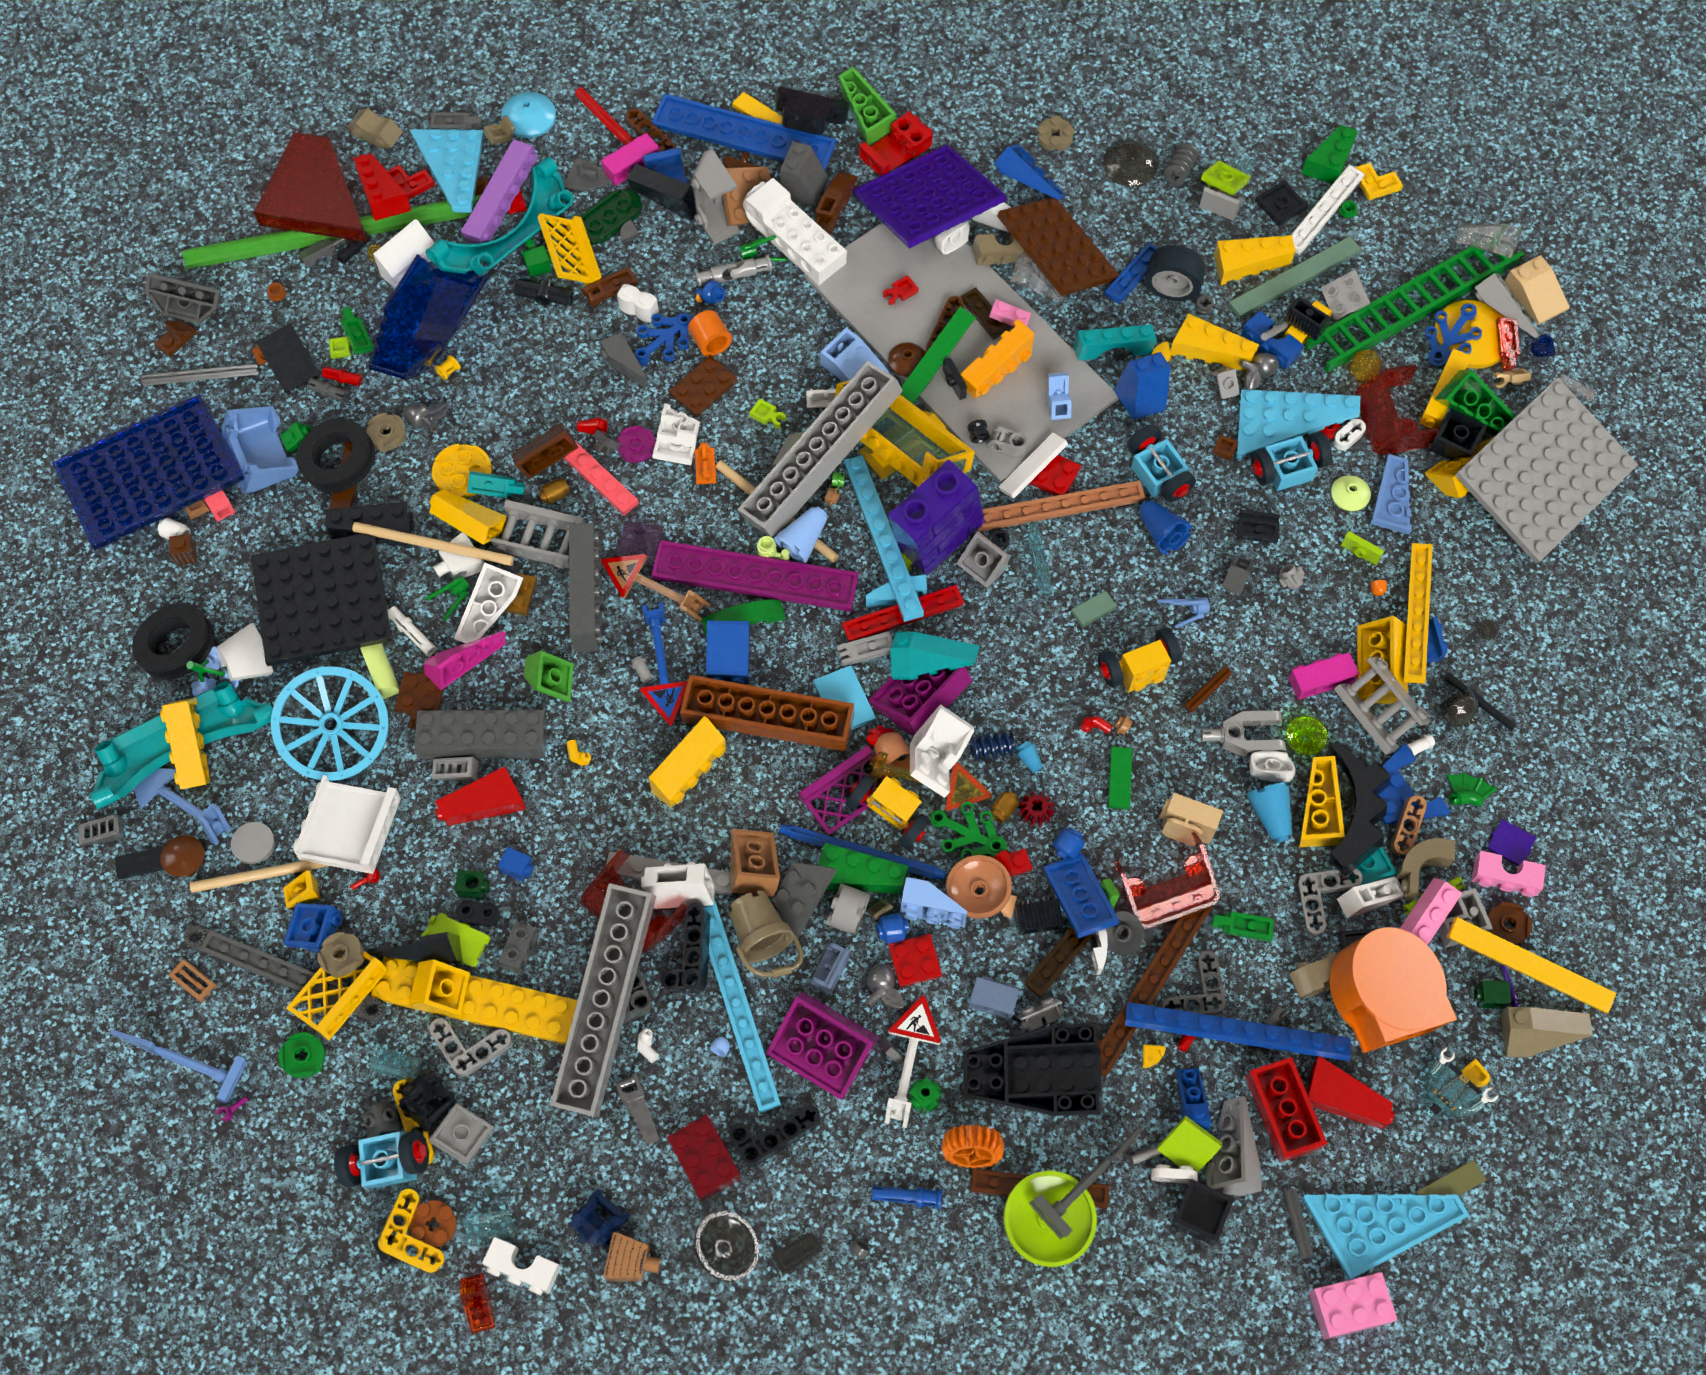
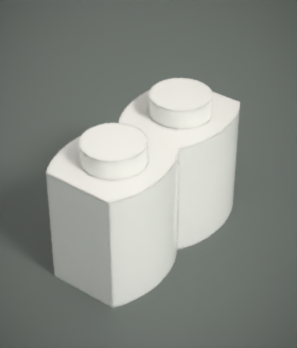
[617,284,659,323]

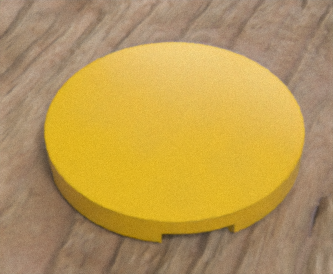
[432,443,492,498]

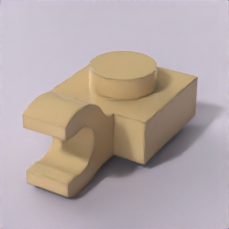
[1494,368,1531,388]

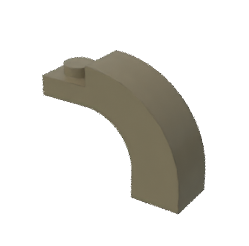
[1396,838,1456,901]

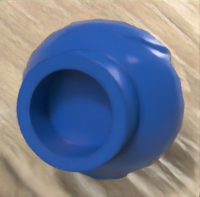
[695,280,725,304]

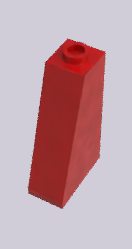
[434,766,526,826]
[1306,1056,1395,1129]

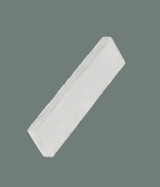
[998,433,1068,499]

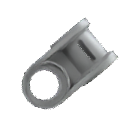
[987,426,1027,458]

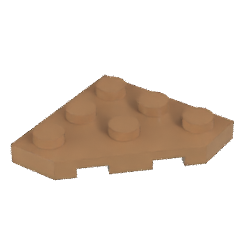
[722,167,771,226]

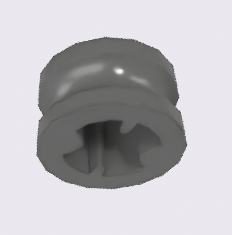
[1195,295,1214,315]

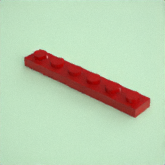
[842,585,964,642]

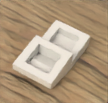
[1091,929,1107,975]

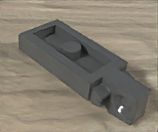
[430,112,483,130]

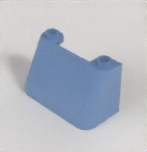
[221,406,299,493]

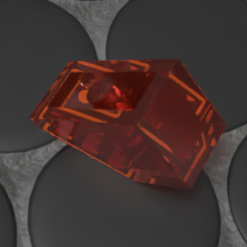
[460,1273,495,1334]

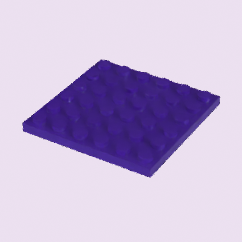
[853,144,1006,248]

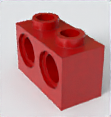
[890,112,932,158]

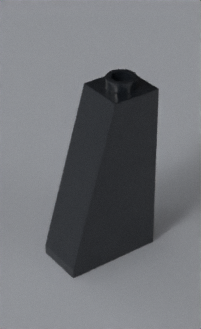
[626,164,696,221]

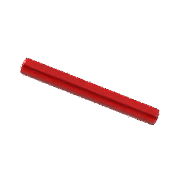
[575,87,634,145]

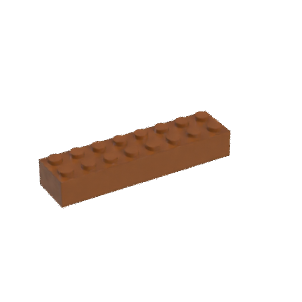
[680,675,855,751]

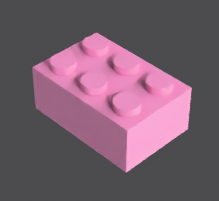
[1309,1272,1397,1340]

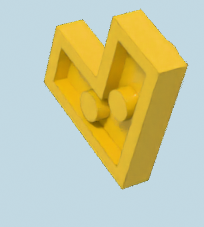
[1354,163,1403,201]

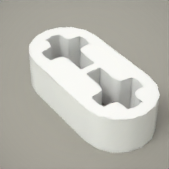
[1333,419,1366,450]

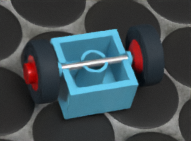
[1127,424,1196,502]
[1251,432,1332,491]
[334,1131,429,1188]

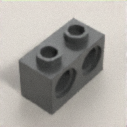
[498,921,539,976]

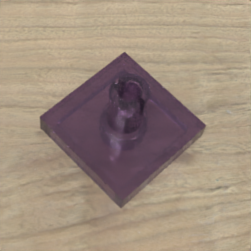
[617,521,665,565]

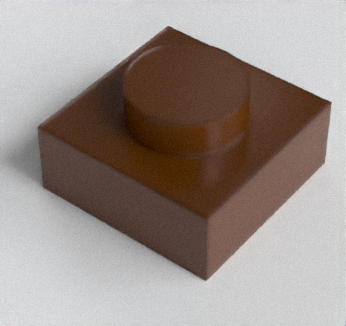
[1212,434,1239,461]

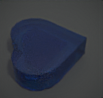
[1530,334,1556,357]

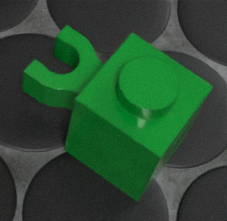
[522,239,553,278]

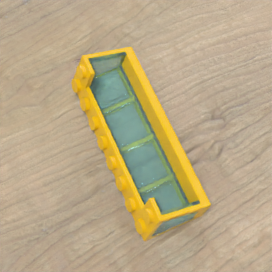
[835,380,975,487]

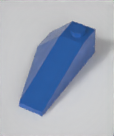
[994,144,1066,200]

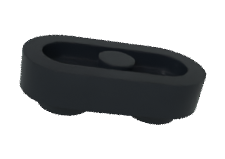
[456,901,501,927]

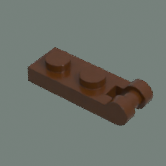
[582,267,638,307]

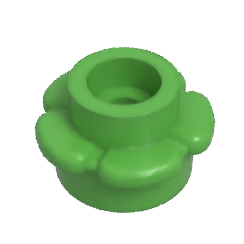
[831,470,845,490]

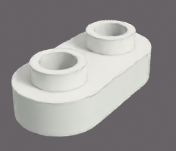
[1151,1164,1198,1184]

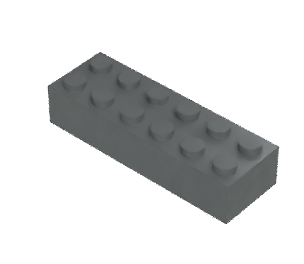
[569,523,603,652]
[414,710,547,759]

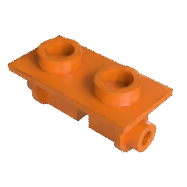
[694,443,717,485]

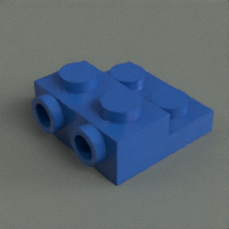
[283,903,342,952]

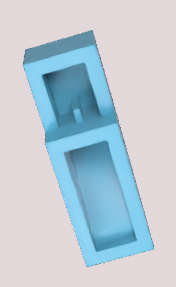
[866,575,927,608]

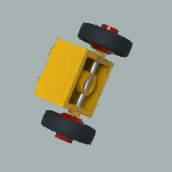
[1098,627,1182,692]
[845,774,930,850]

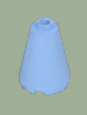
[774,507,827,563]

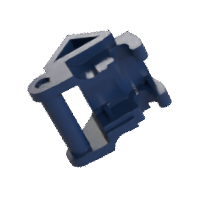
[570,1189,631,1248]

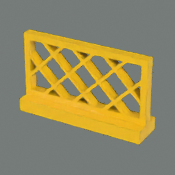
[538,213,602,286]
[286,950,388,1041]

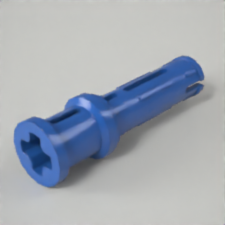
[872,1185,942,1210]

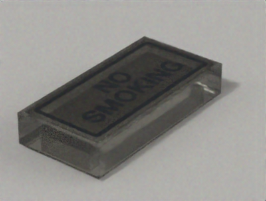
[771,1230,823,1276]

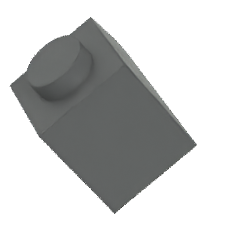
[1222,555,1255,594]

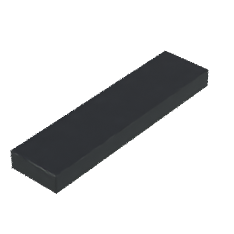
[115,839,206,880]

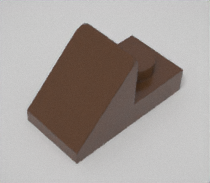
[154,320,198,358]

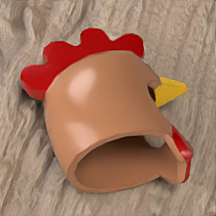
[866,725,910,773]

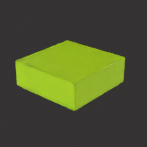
[328,336,351,359]

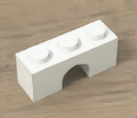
[482,1237,561,1296]

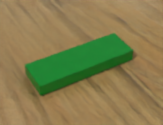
[1108,747,1132,810]

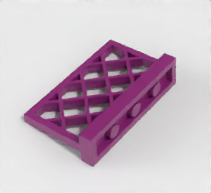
[798,745,890,836]

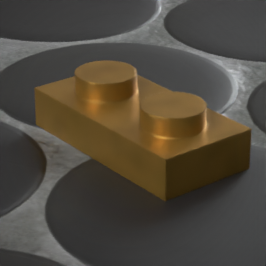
[506,573,537,616]

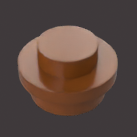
[267,283,287,302]

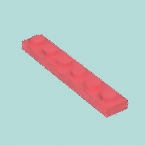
[563,441,639,516]

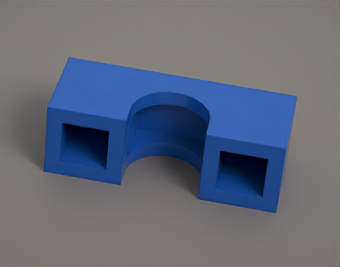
[1241,311,1304,369]

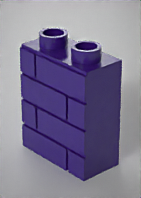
[888,459,985,576]

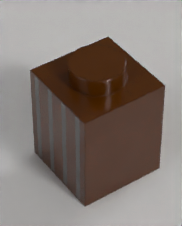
[169,534,197,566]

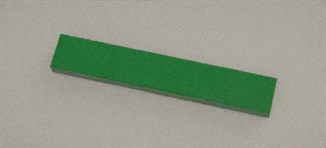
[900,307,976,405]

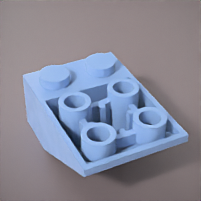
[820,328,889,382]
[900,877,967,929]

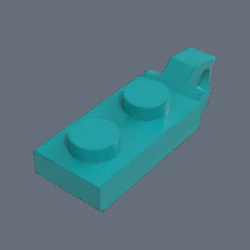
[467,471,524,498]

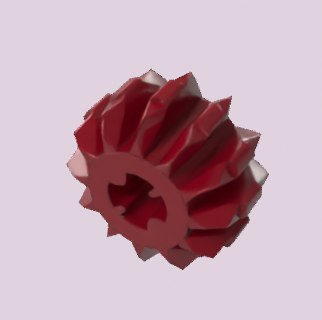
[1018,791,1054,828]

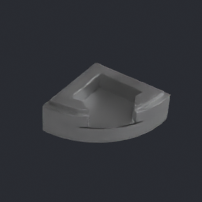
[620,219,639,244]
[879,1036,905,1065]

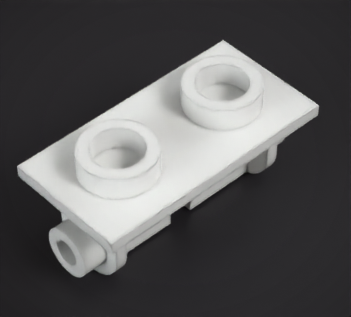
[806,389,836,408]

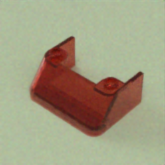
[1355,364,1439,455]
[1114,832,1220,928]
[581,849,688,953]

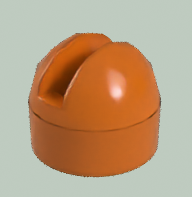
[1370,580,1387,596]

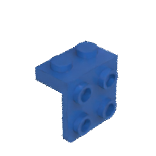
[643,148,688,184]

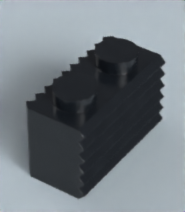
[1285,296,1331,341]
[1014,897,1063,935]

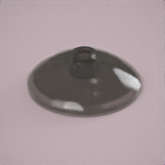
[1103,140,1158,187]
[694,1211,759,1282]

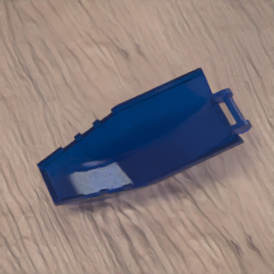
[369,254,489,380]

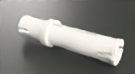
[388,606,437,656]

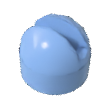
[710,1037,730,1056]

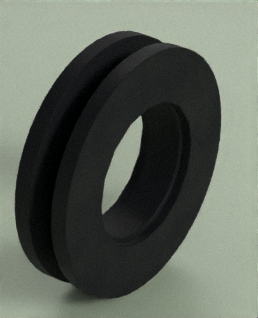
[297,418,375,493]
[132,604,215,680]

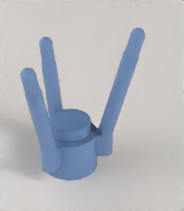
[1157,597,1210,628]

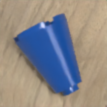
[1139,500,1192,554]

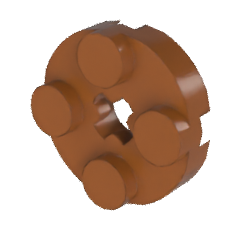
[409,1200,457,1249]

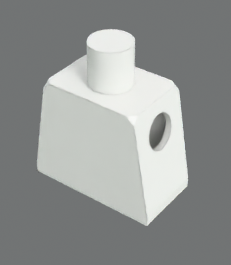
[433,532,484,579]

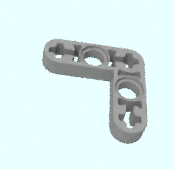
[1298,869,1362,937]
[429,1018,512,1077]

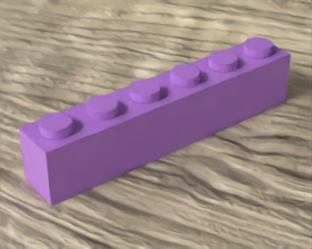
[461,139,538,244]

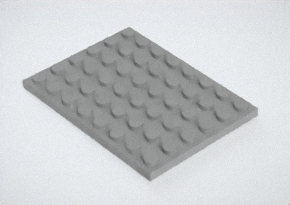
[1455,377,1638,564]

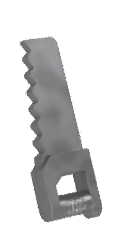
[615,1072,659,1146]

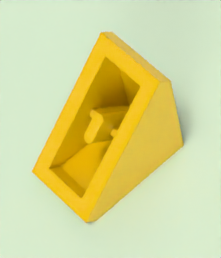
[283,870,321,908]

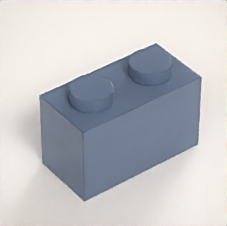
[968,976,1020,1020]

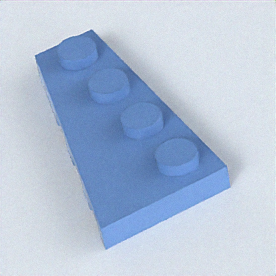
[1370,454,1412,535]

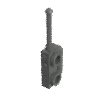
[299,227,364,266]

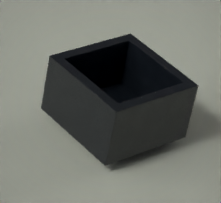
[1170,1179,1234,1246]

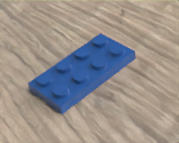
[1043,853,1119,938]

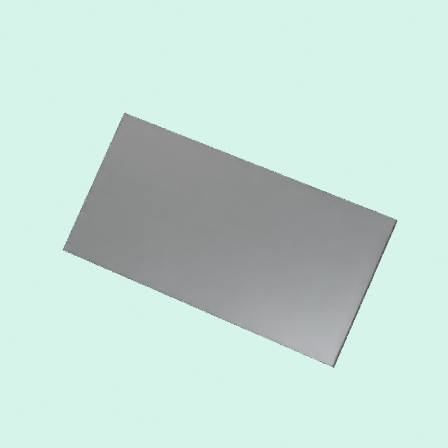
[804,223,1119,484]

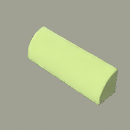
[360,643,400,699]

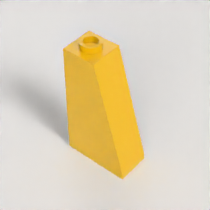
[1419,348,1472,431]
[430,489,507,544]

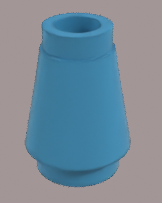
[1016,741,1043,773]

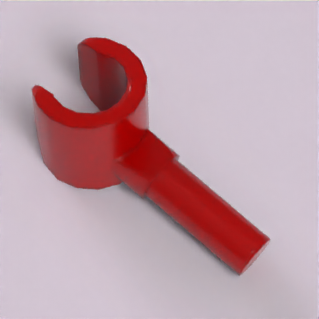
[350,868,380,890]

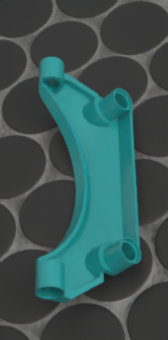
[425,157,574,275]
[89,681,273,810]

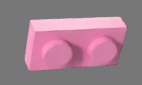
[989,299,1031,327]

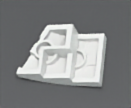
[653,403,700,465]
[216,623,273,681]

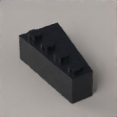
[325,502,412,548]

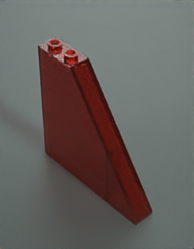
[254,132,367,242]

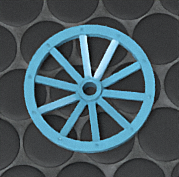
[271,666,389,781]

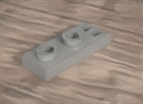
[836,632,893,666]

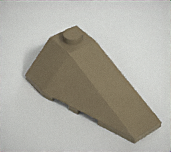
[1500,1007,1593,1058]

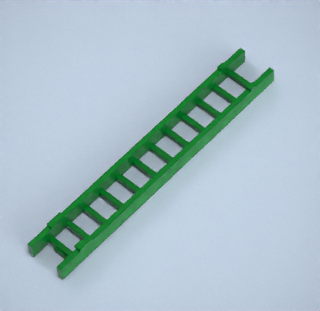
[1305,229,1524,373]

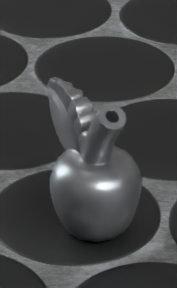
[1239,353,1279,390]
[403,403,449,432]
[865,964,904,1009]

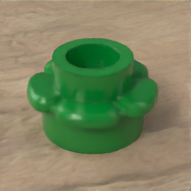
[1339,201,1358,219]

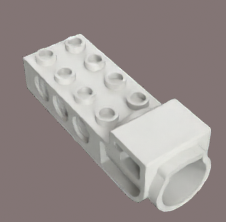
[743,178,847,285]

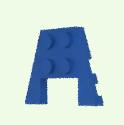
[1378,744,1451,825]

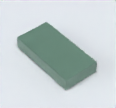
[1071,591,1117,628]

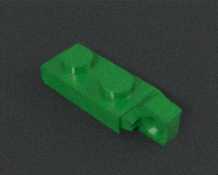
[340,307,374,355]
[1211,911,1274,942]

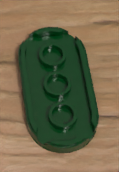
[580,189,642,244]

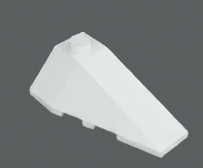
[454,563,523,643]

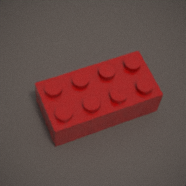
[1245,1057,1328,1163]

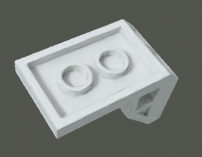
[910,704,974,798]

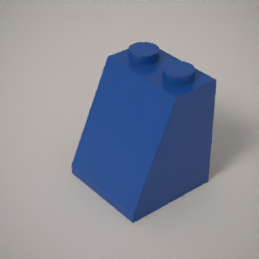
[1114,352,1171,421]
[706,620,751,684]

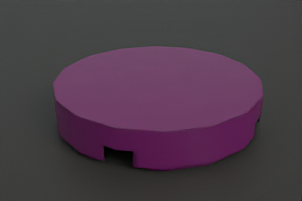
[617,426,655,463]

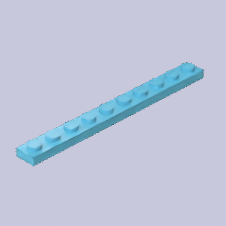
[844,455,924,622]
[699,899,782,1113]

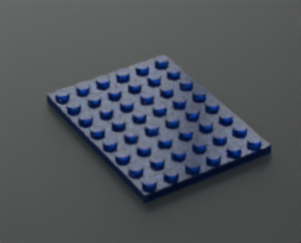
[52,394,245,551]

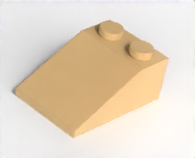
[1505,255,1570,325]

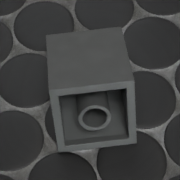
[780,141,828,208]

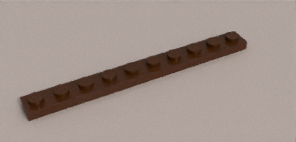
[1100,886,1218,1078]

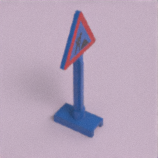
[640,602,688,727]

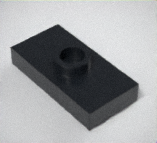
[943,357,967,400]

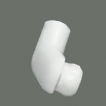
[637,1029,659,1063]

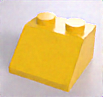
[409,960,470,1016]

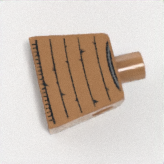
[603,1232,661,1282]

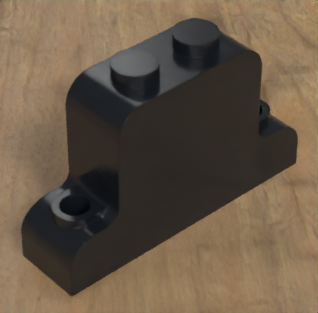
[776,86,850,135]

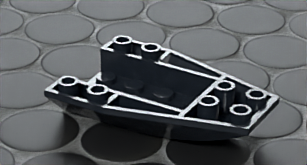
[963,1023,1103,1116]

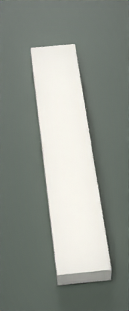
[1291,165,1365,255]

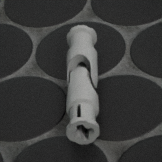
[695,254,772,288]

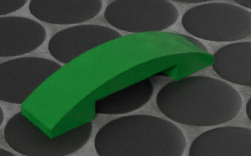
[701,600,786,639]

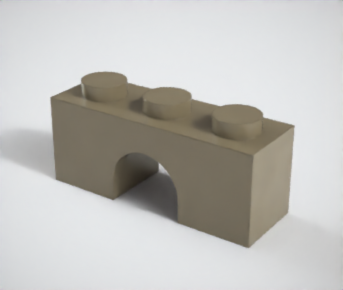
[972,234,1031,265]

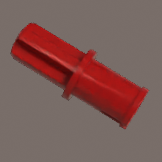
[322,367,362,387]

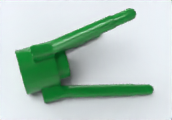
[740,235,787,262]
[425,575,469,621]

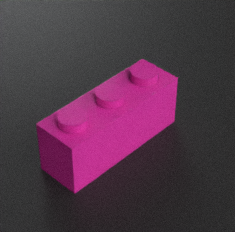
[601,133,660,186]
[1288,653,1359,700]

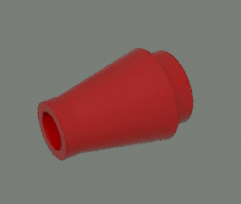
[577,417,608,435]

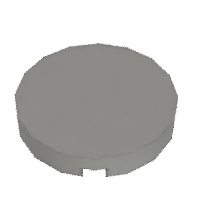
[231,822,276,865]

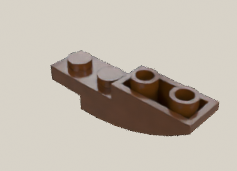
[815,172,858,236]

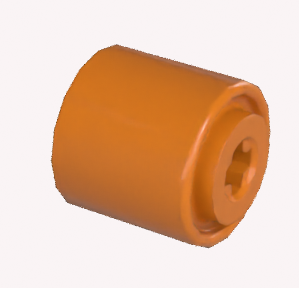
[688,310,732,357]

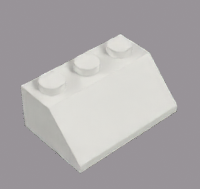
[373,219,434,289]

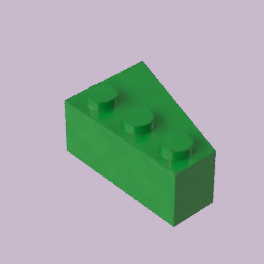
[1301,125,1358,184]

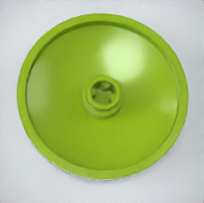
[1003,1171,1097,1267]

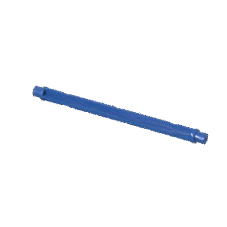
[779,824,947,880]

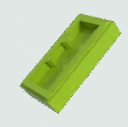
[1341,531,1384,565]

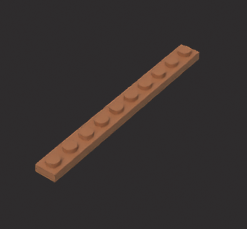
[974,480,1145,533]

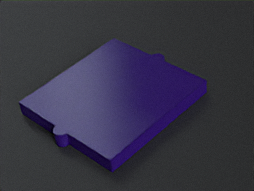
[1486,819,1536,866]

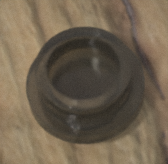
[1477,619,1499,640]

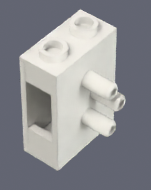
[641,862,715,909]

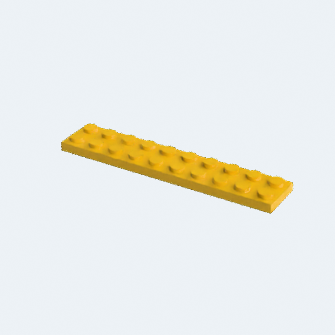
[370,957,578,1045]

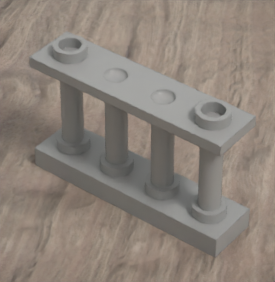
[491,500,584,568]
[1334,656,1431,754]

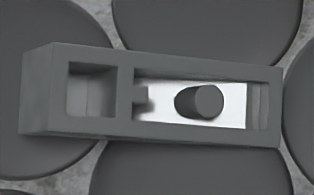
[599,332,648,388]

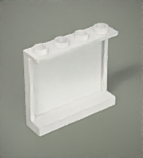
[293,775,401,874]

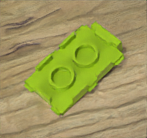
[420,913,491,967]

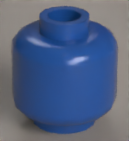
[1053,827,1085,859]
[876,913,909,944]

